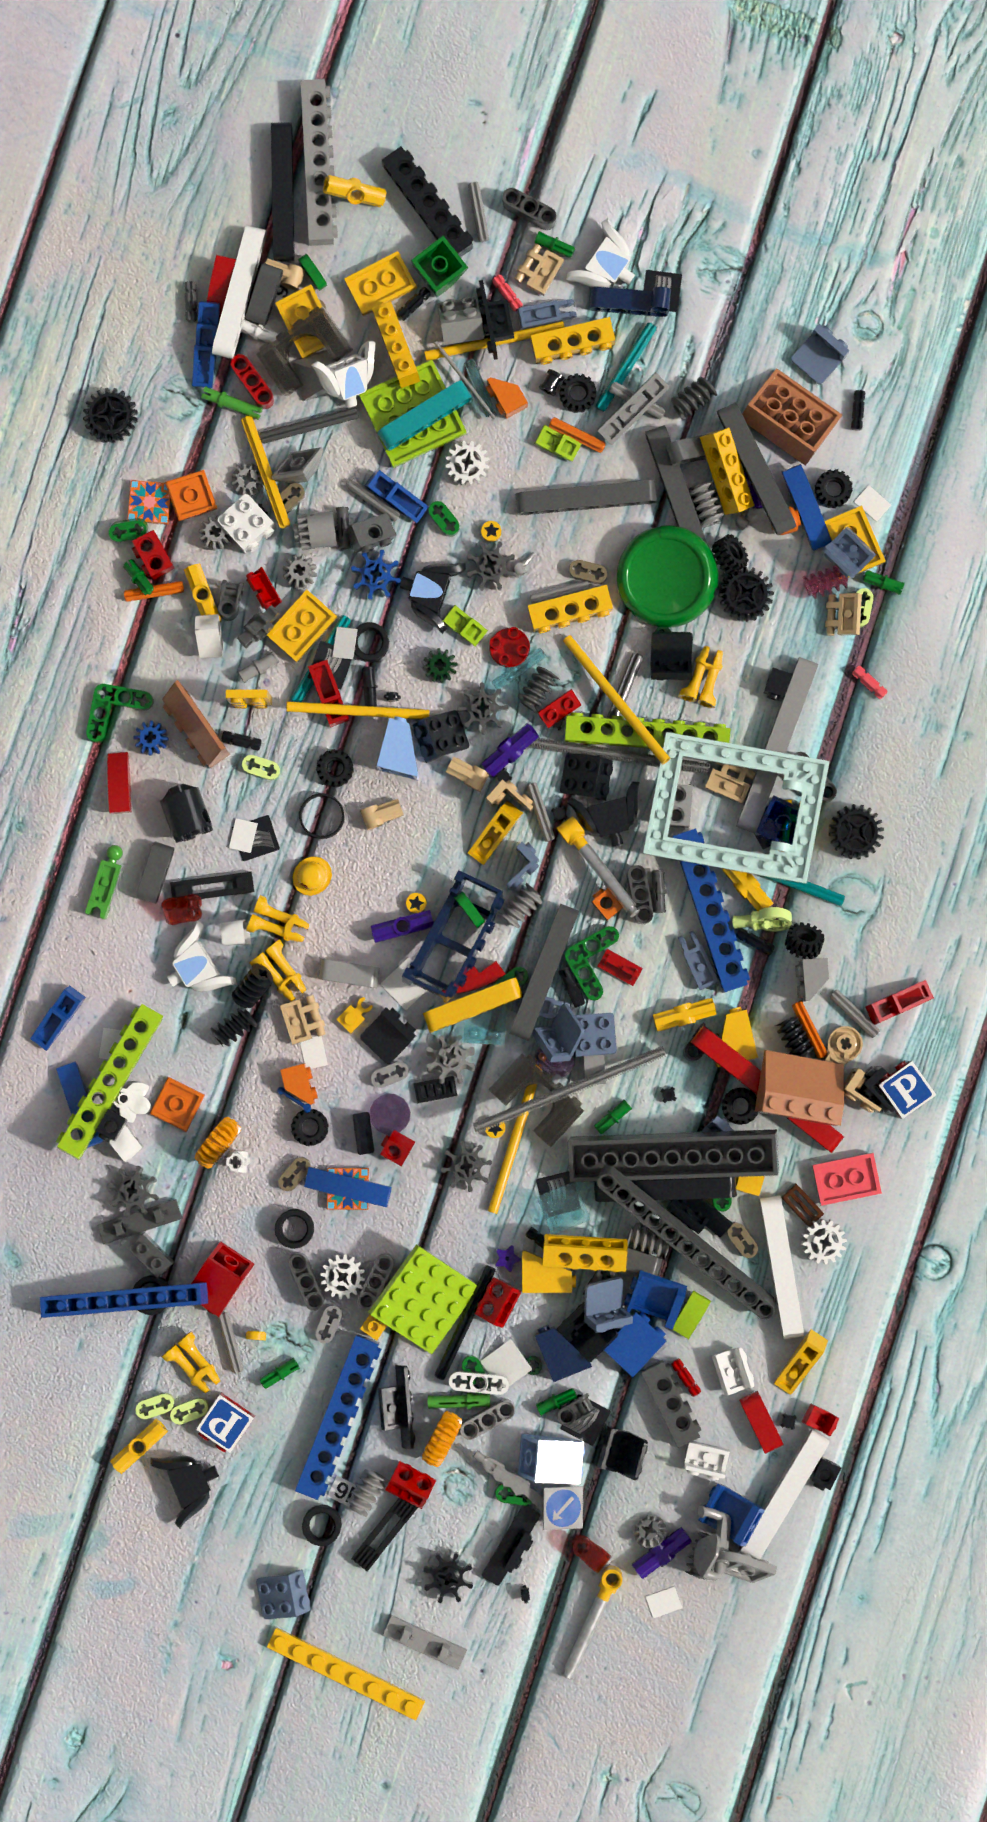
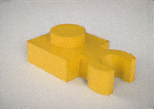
[336,997,373,1033]

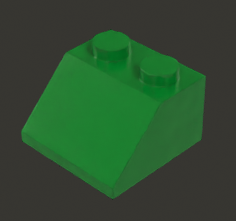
[411,235,468,297]

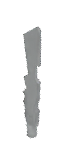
[473,1450,543,1512]

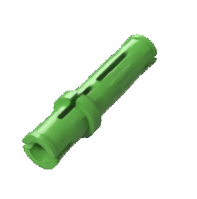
[201,386,263,420]
[428,1393,490,1409]

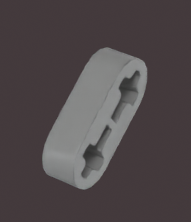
[371,1062,409,1088]
[315,1305,342,1343]

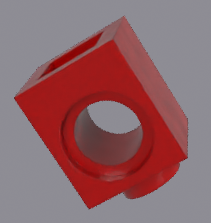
[380,1130,415,1167]

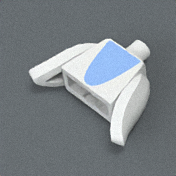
[566,218,635,287]
[311,341,375,407]
[167,920,237,992]

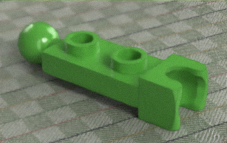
[85,845,123,920]

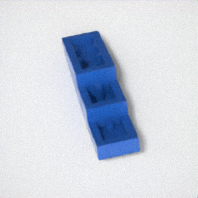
[192,301,220,388]
[782,464,832,551]
[56,1061,104,1148]
[304,1167,392,1207]

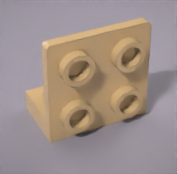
[486,779,533,813]
[844,1068,881,1113]

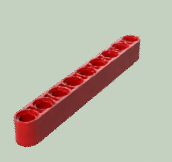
[691,1026,844,1153]

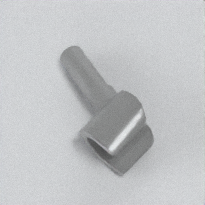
[735,508,750,531]
[513,552,536,578]

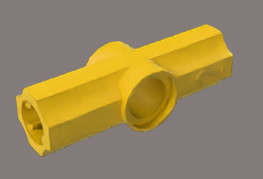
[323,175,386,207]
[184,563,222,622]
[721,868,773,911]
[652,998,717,1031]
[110,1418,168,1474]

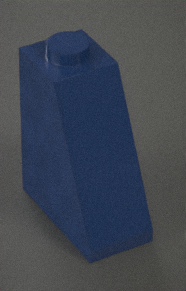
[535,1325,592,1382]

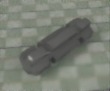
[185,281,197,322]

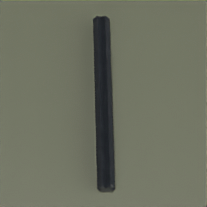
[435,1265,496,1380]

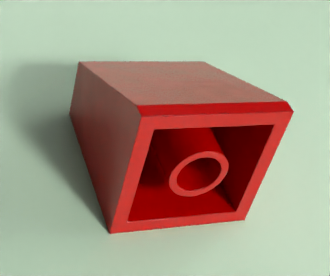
[191,1241,255,1317]

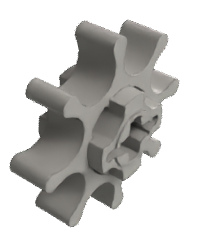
[426,1035,475,1084]

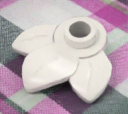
[114,1083,152,1123]

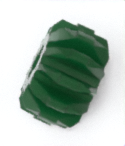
[423,648,458,684]

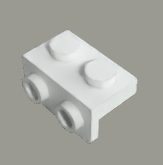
[712,1347,754,1396]
[683,1441,730,1480]

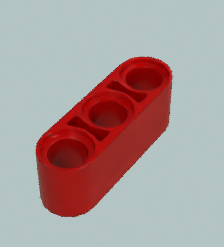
[231,354,274,409]
[739,1391,784,1454]

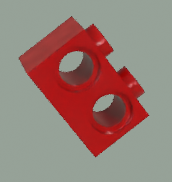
[132,530,175,580]
[475,1277,522,1328]
[385,1461,436,1509]

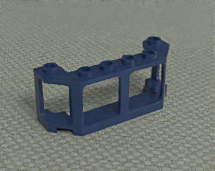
[402,870,505,1003]

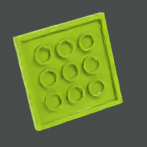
[359,360,467,468]
[368,1244,477,1354]

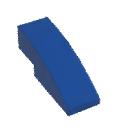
[364,470,429,523]
[30,985,86,1051]

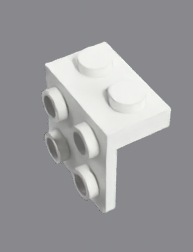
[218,494,275,554]

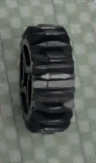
[83,388,138,443]
[718,566,774,622]
[828,804,884,860]

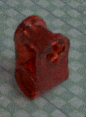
[161,894,202,925]
[572,1535,611,1573]

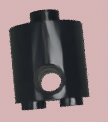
[160,784,213,843]

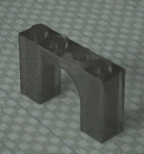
[256,307,353,397]
[488,1054,584,1147]

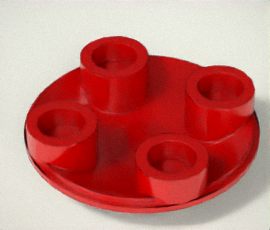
[489,627,530,667]

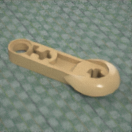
[824,1026,863,1065]

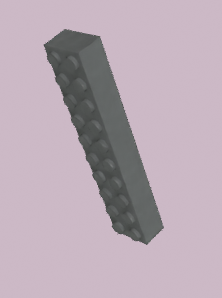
[567,1129,779,1182]

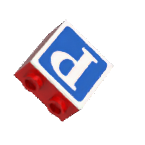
[876,1060,936,1119]
[196,1392,255,1453]

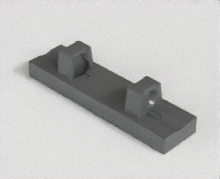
[97,1199,183,1245]

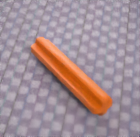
[549,417,606,453]
[124,581,184,602]
[792,1001,827,1059]

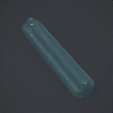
[464,359,496,417]
[492,648,546,689]

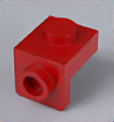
[802,1404,839,1436]

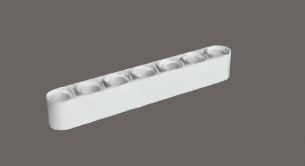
[212,225,267,359]
[759,1195,804,1340]
[738,1429,830,1560]

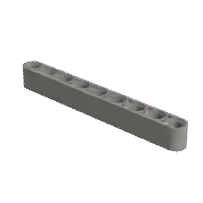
[736,657,818,833]

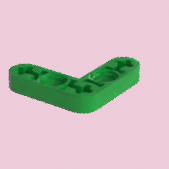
[86,684,154,743]
[565,926,619,1001]

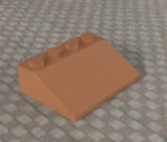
[742,368,842,466]
[162,680,231,768]
[755,1050,844,1126]

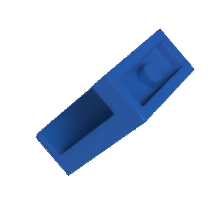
[624,1270,687,1330]
[604,1311,666,1377]
[699,1484,765,1547]

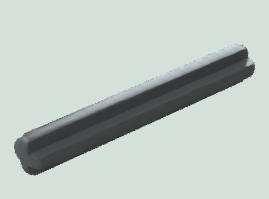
[604,653,643,730]

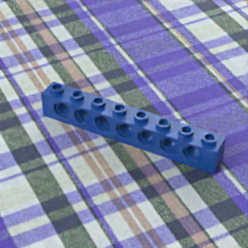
[672,829,750,993]
[40,1283,208,1318]
[295,1334,382,1500]

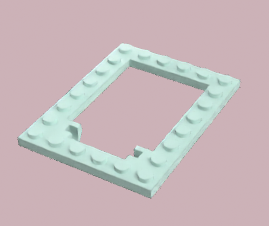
[643,732,829,884]

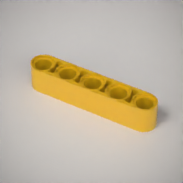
[422,978,523,1033]

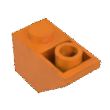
[485,377,528,419]
[280,1064,318,1105]

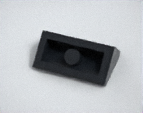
[352,1112,374,1155]

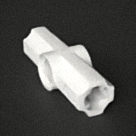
[226,1150,250,1173]

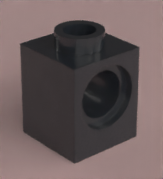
[763,668,792,701]
[96,1109,128,1142]
[810,1457,841,1491]

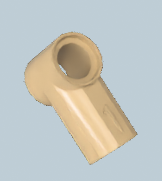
[265,259,306,291]
[446,757,490,792]
[360,799,404,830]

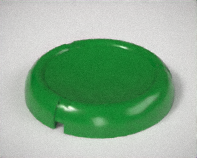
[616,525,718,628]

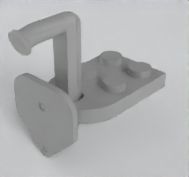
[693,1505,777,1583]

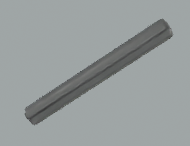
[260,407,358,444]

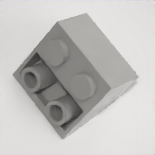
[437,297,484,345]
[795,958,829,1002]

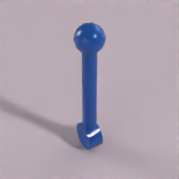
[277,1087,311,1113]

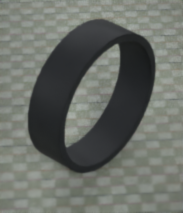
[299,793,345,839]

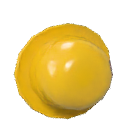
[292,856,332,896]

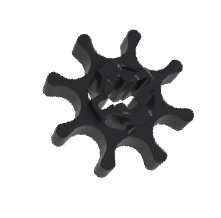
[423,1551,473,1603]

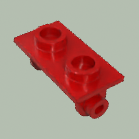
[246,567,282,610]
[538,689,581,728]
[597,949,643,986]

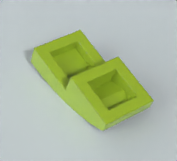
[534,425,582,462]
[442,605,488,647]
[673,1290,711,1339]

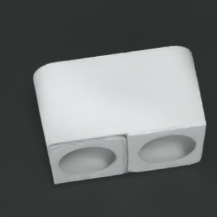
[195,614,224,658]
[220,920,251,945]
[105,1121,144,1162]

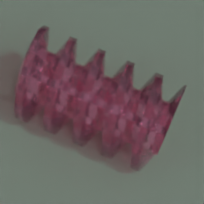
[803,565,848,599]

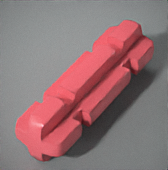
[492,274,522,312]
[852,665,888,699]

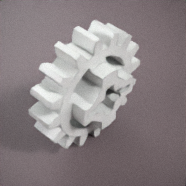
[446,441,489,486]
[801,1219,847,1265]
[321,1254,365,1299]

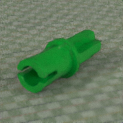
[534,231,575,258]
[123,559,154,595]
[863,570,905,595]
[594,1099,632,1134]
[259,1357,300,1389]
[536,1388,577,1416]

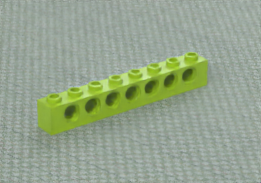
[565,712,731,749]
[56,1004,163,1161]

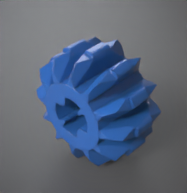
[133,721,169,756]

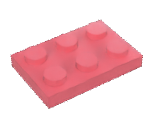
[812,1153,882,1206]

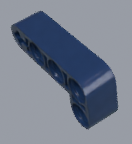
[589,287,671,317]

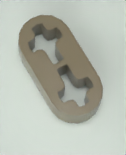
[271,483,305,514]
[569,560,607,584]
[278,1157,311,1191]
[727,1222,758,1258]

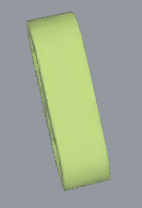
[856,588,873,628]
[242,755,280,780]
[135,1393,175,1419]
[170,1398,209,1425]

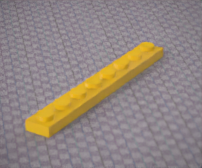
[267,1627,425,1721]

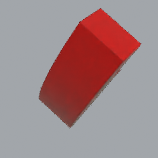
[207,255,236,321]
[308,660,349,728]
[107,752,132,814]
[442,961,506,994]
[865,980,934,1025]

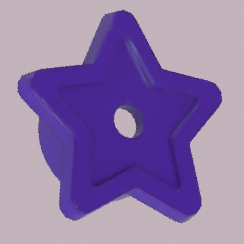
[495,1245,521,1272]

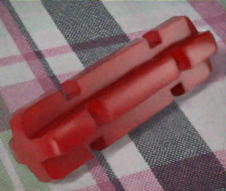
[671,1358,701,1397]

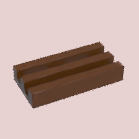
[781,1183,824,1227]

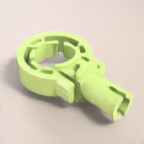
[732,907,792,932]

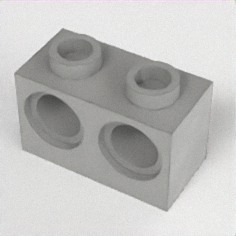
[670,784,693,828]

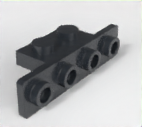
[476,280,514,360]
[667,1199,732,1237]
[378,1365,415,1449]
[482,1505,540,1586]

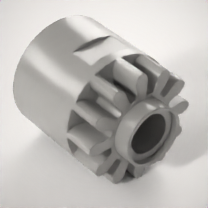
[293,511,337,550]

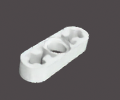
[449,1371,509,1395]

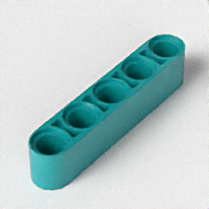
[377,380,473,451]

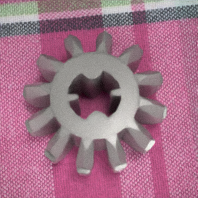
[199,515,231,551]
[283,554,317,589]

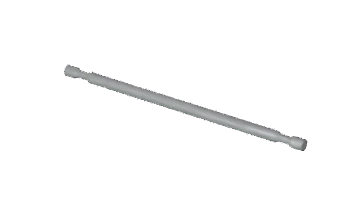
[434,341,496,420]

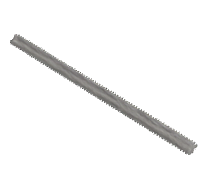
[508,733,710,774]
[473,1046,666,1133]

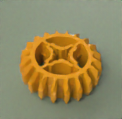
[195,1117,241,1169]
[422,1411,462,1467]

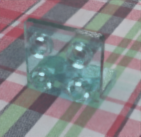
[463,1004,507,1045]
[537,1182,590,1235]

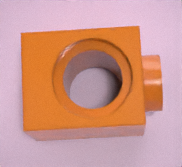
[591,888,623,921]

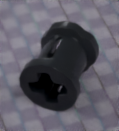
[539,369,564,396]

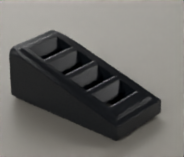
[414,1076,458,1104]

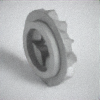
[232,463,263,496]
[633,1515,667,1548]

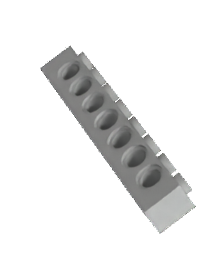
[301,79,338,246]

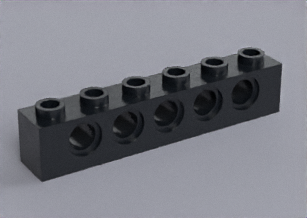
[381,146,474,257]

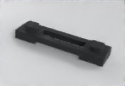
[170,872,255,903]
[351,1498,418,1572]

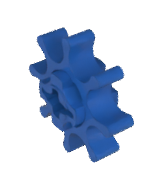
[351,550,401,601]

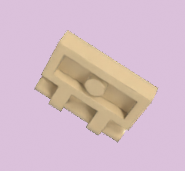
[514,244,564,296]
[825,593,862,636]
[705,763,756,804]
[280,995,326,1045]

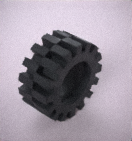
[560,373,597,413]
[815,469,853,508]
[712,534,749,574]
[316,749,354,787]
[785,922,825,959]
[721,1087,758,1125]
[291,1109,329,1146]

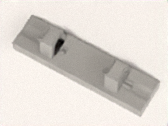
[597,372,670,445]
[383,1615,467,1670]

